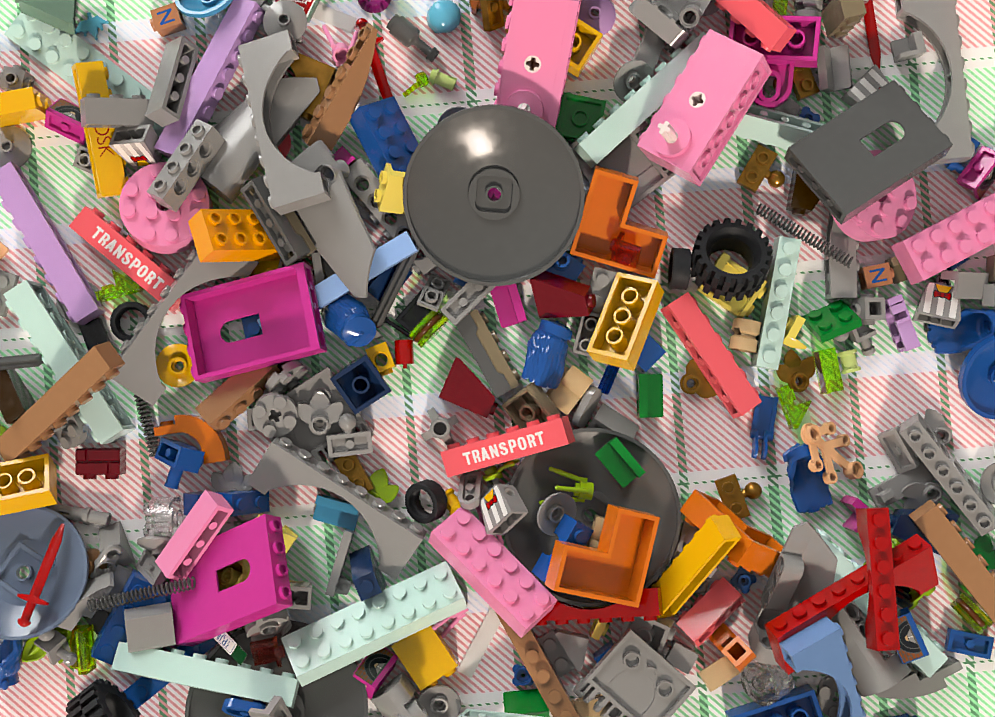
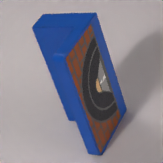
[897,607,929,664]

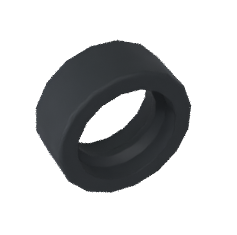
[668,248,691,290]
[110,301,149,342]
[405,479,447,524]

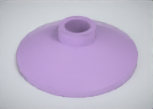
[578,0,616,35]

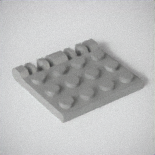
[570,115,676,209]
[269,366,375,463]
[573,627,697,717]

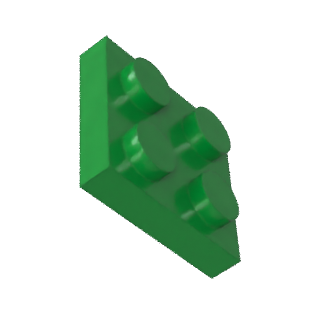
[556,92,606,141]
[801,300,863,343]

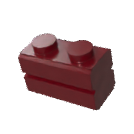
[75,448,126,479]

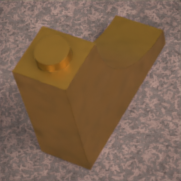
[290,53,337,121]

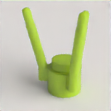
[539,467,594,505]

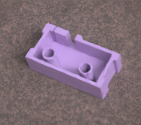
[885,294,921,352]

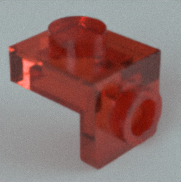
[609,232,641,269]
[250,636,286,668]

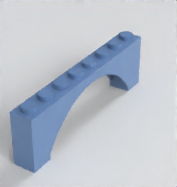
[779,616,866,717]

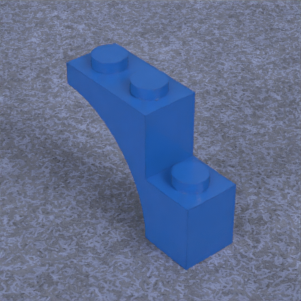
[183,490,270,517]

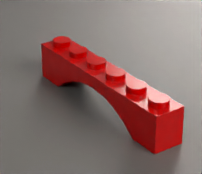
[856,507,900,651]
[535,587,663,626]

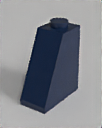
[889,508,959,555]
[349,545,387,602]

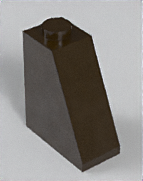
[786,169,819,216]
[0,369,36,424]

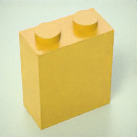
[0,87,52,128]
[391,624,458,691]

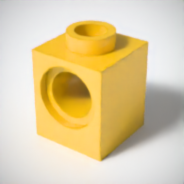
[365,341,397,376]

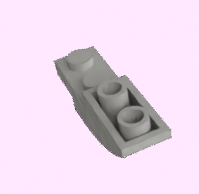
[572,266,616,357]
[875,656,963,699]

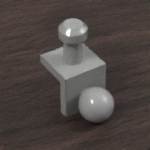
[834,325,877,356]
[34,629,77,666]

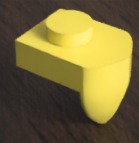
[783,315,807,349]
[583,606,609,641]

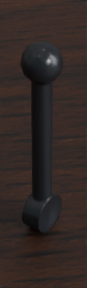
[384,317,415,341]

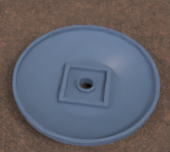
[0,507,89,640]

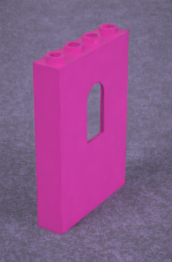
[179,262,327,383]
[169,514,293,646]

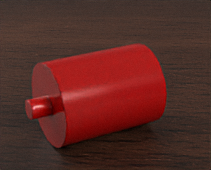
[394,340,414,369]

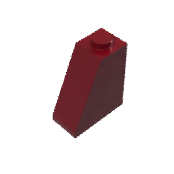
[530,271,596,319]
[439,357,498,418]

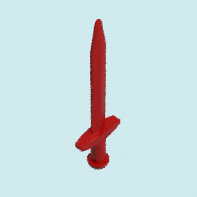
[864,0,881,69]
[356,18,393,99]
[17,523,65,627]

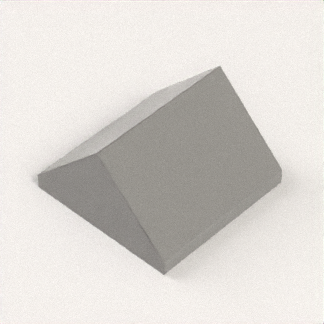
[124,602,176,653]

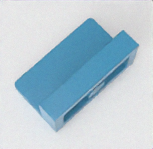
[313,494,360,530]

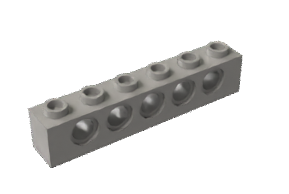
[345,158,438,277]
[899,412,995,536]

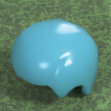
[426,0,461,34]

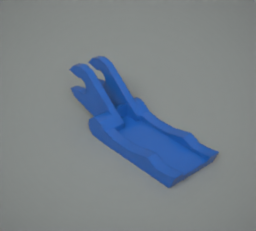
[750,394,779,460]

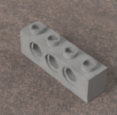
[147,119,225,212]

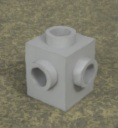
[0,65,35,91]
[850,294,886,325]

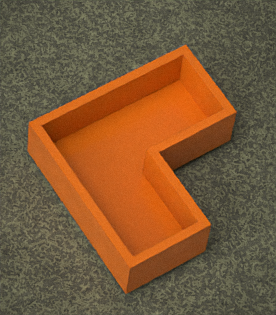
[570,165,668,279]
[680,489,784,578]
[545,504,660,608]

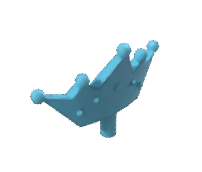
[75,12,109,40]

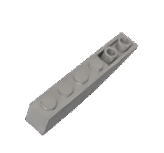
[824,213,860,300]

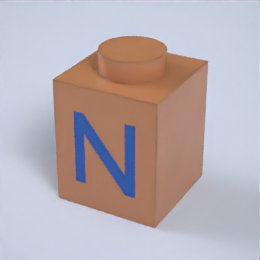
[149,2,187,37]
[857,262,894,291]

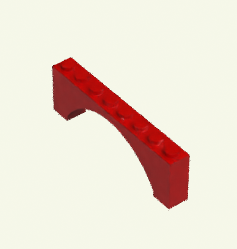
[764,534,939,675]

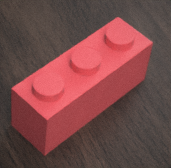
[676,577,745,647]

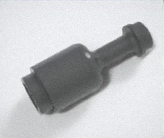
[386,14,439,62]

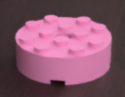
[832,150,917,242]
[119,162,213,254]

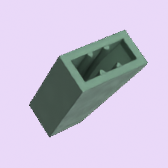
[15,0,77,35]

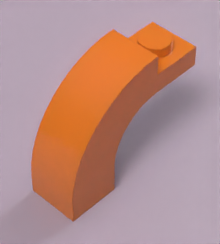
[153,415,230,464]
[708,622,757,672]

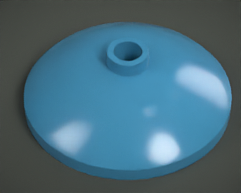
[175,0,233,18]

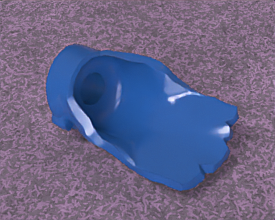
[321,293,376,347]
[927,308,995,354]
[521,319,572,389]
[783,443,833,514]
[0,639,23,690]

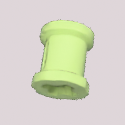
[837,349,861,374]

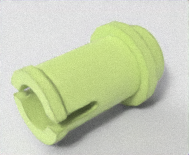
[428,68,457,91]

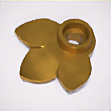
[776,349,815,393]
[680,359,717,398]

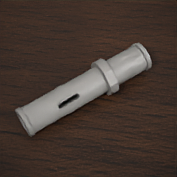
[45,504,112,526]

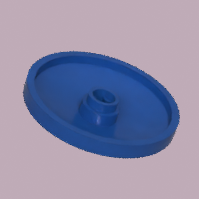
[958,335,995,419]

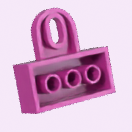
[729,16,821,109]

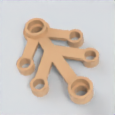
[800,421,864,484]

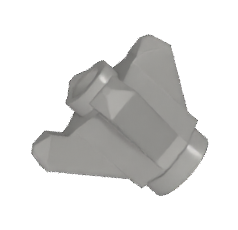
[421,407,459,445]

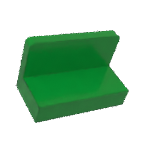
[636,374,663,418]
[595,437,646,488]
[503,689,550,717]

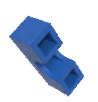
[531,513,594,582]

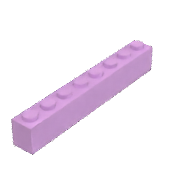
[154,0,265,158]
[0,161,106,326]

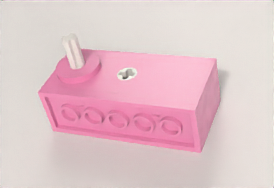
[494,0,582,129]
[637,29,772,187]

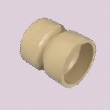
[728,318,762,353]

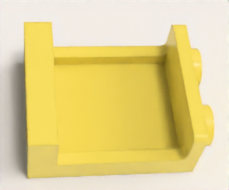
[374,163,406,214]
[696,252,768,318]

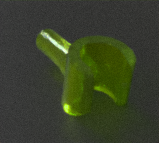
[402,71,429,98]

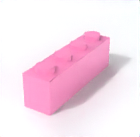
[155,490,234,581]

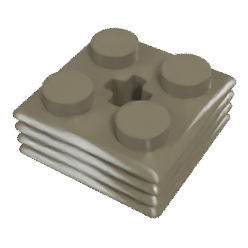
[502,382,561,429]

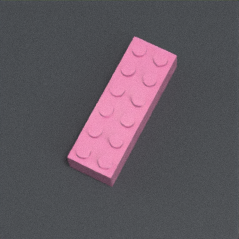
[891,192,995,285]
[428,507,557,638]

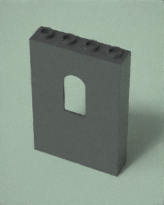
[784,80,953,225]

